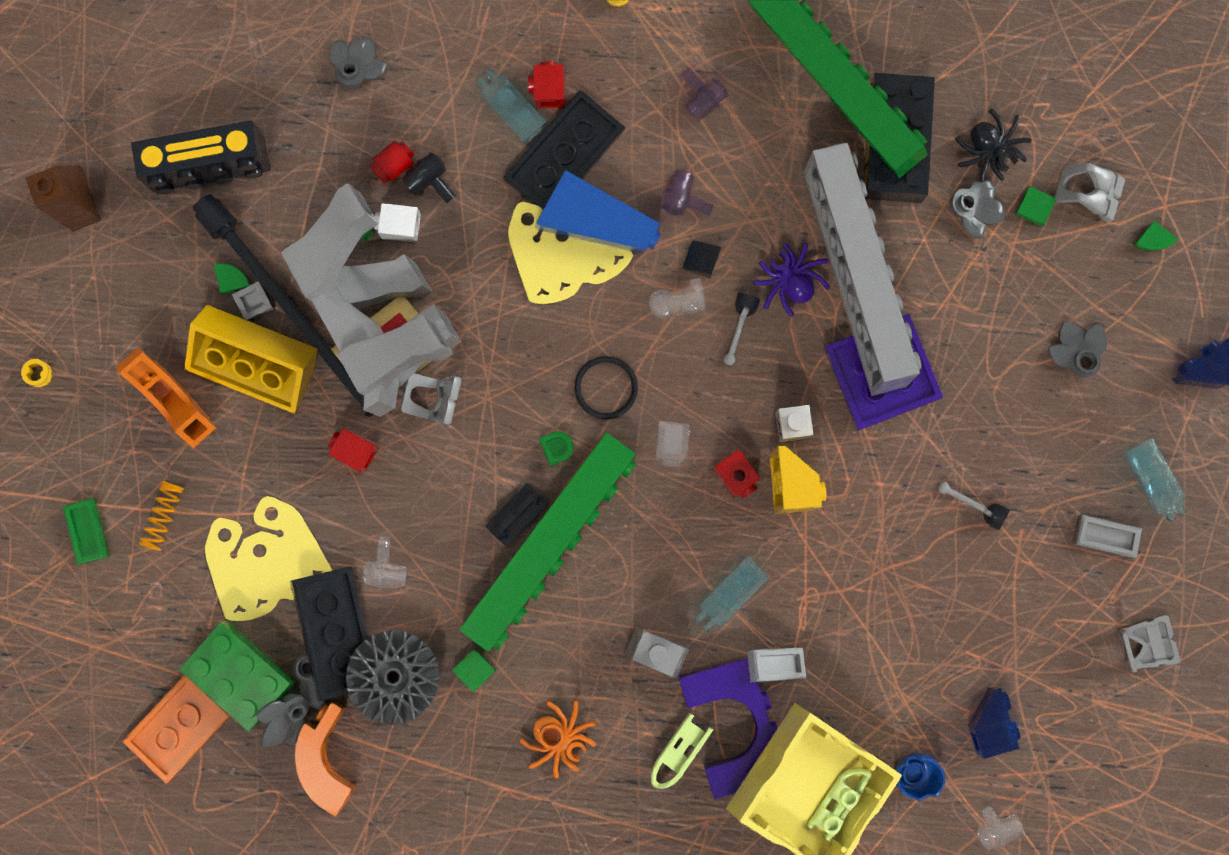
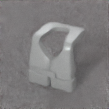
[1055,163,1125,222]
[400,373,462,425]
[1117,615,1181,673]

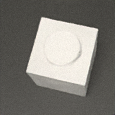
[374,203,421,243]
[775,405,814,442]

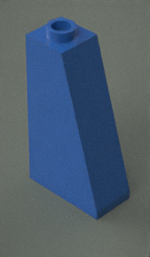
[535,170,661,254]

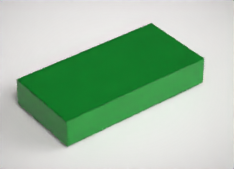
[62,498,110,565]

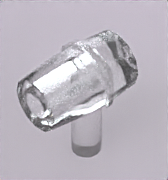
[362,536,407,589]
[977,807,1026,850]

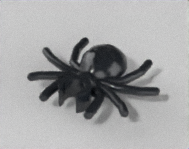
[955,108,1032,182]

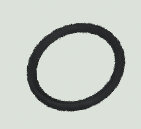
[574,356,638,419]

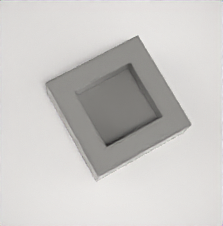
[232,281,275,322]

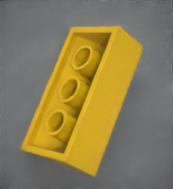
[184,305,318,414]

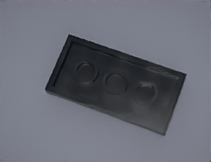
[503,90,625,210]
[290,566,368,702]

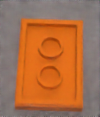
[122,675,231,784]

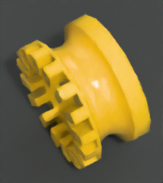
[21,359,53,388]

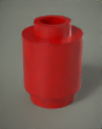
[369,140,414,184]

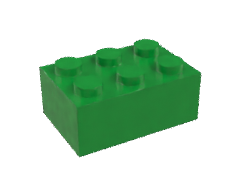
[179,622,297,732]

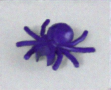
[753,242,830,317]

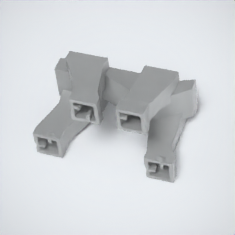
[281,183,462,417]

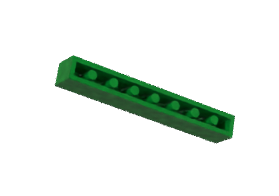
[747,0,928,179]
[459,432,637,652]

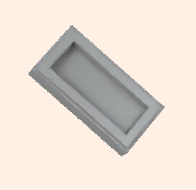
[1074,515,1142,558]
[747,648,806,682]

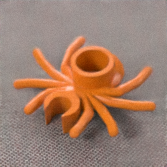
[519,700,596,779]

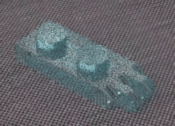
[476,69,547,144]
[1122,438,1187,522]
[694,556,769,632]

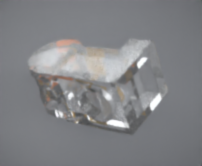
[649,278,706,319]

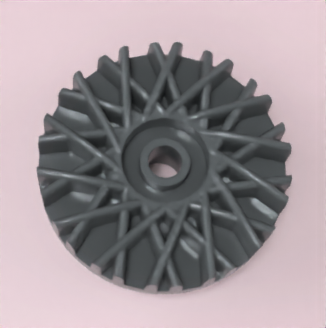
[346,630,440,724]

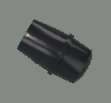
[402,152,455,203]

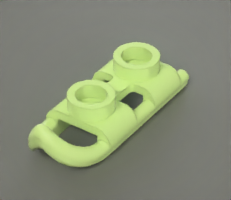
[651,713,713,789]
[806,767,872,841]

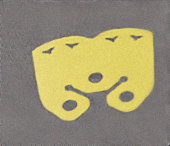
[508,202,633,304]
[205,496,332,621]

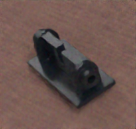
[485,483,549,547]

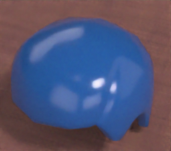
[895,752,946,801]

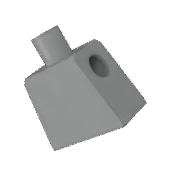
[624,626,689,678]

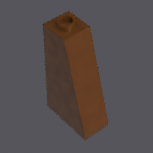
[25,165,101,231]

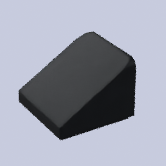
[682,240,722,279]

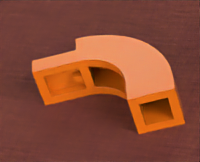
[115,347,216,448]
[295,701,356,817]

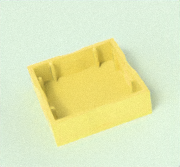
[726,703,902,855]

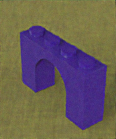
[678,656,778,800]

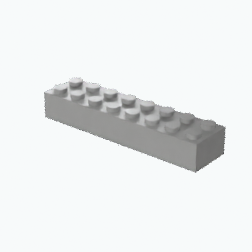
[803,142,921,396]

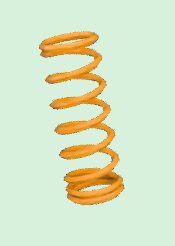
[138,481,184,551]

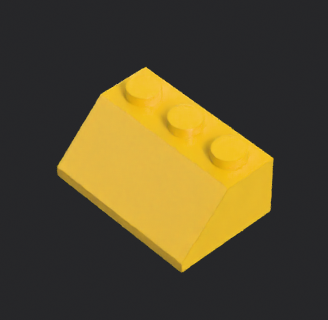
[769,446,826,514]

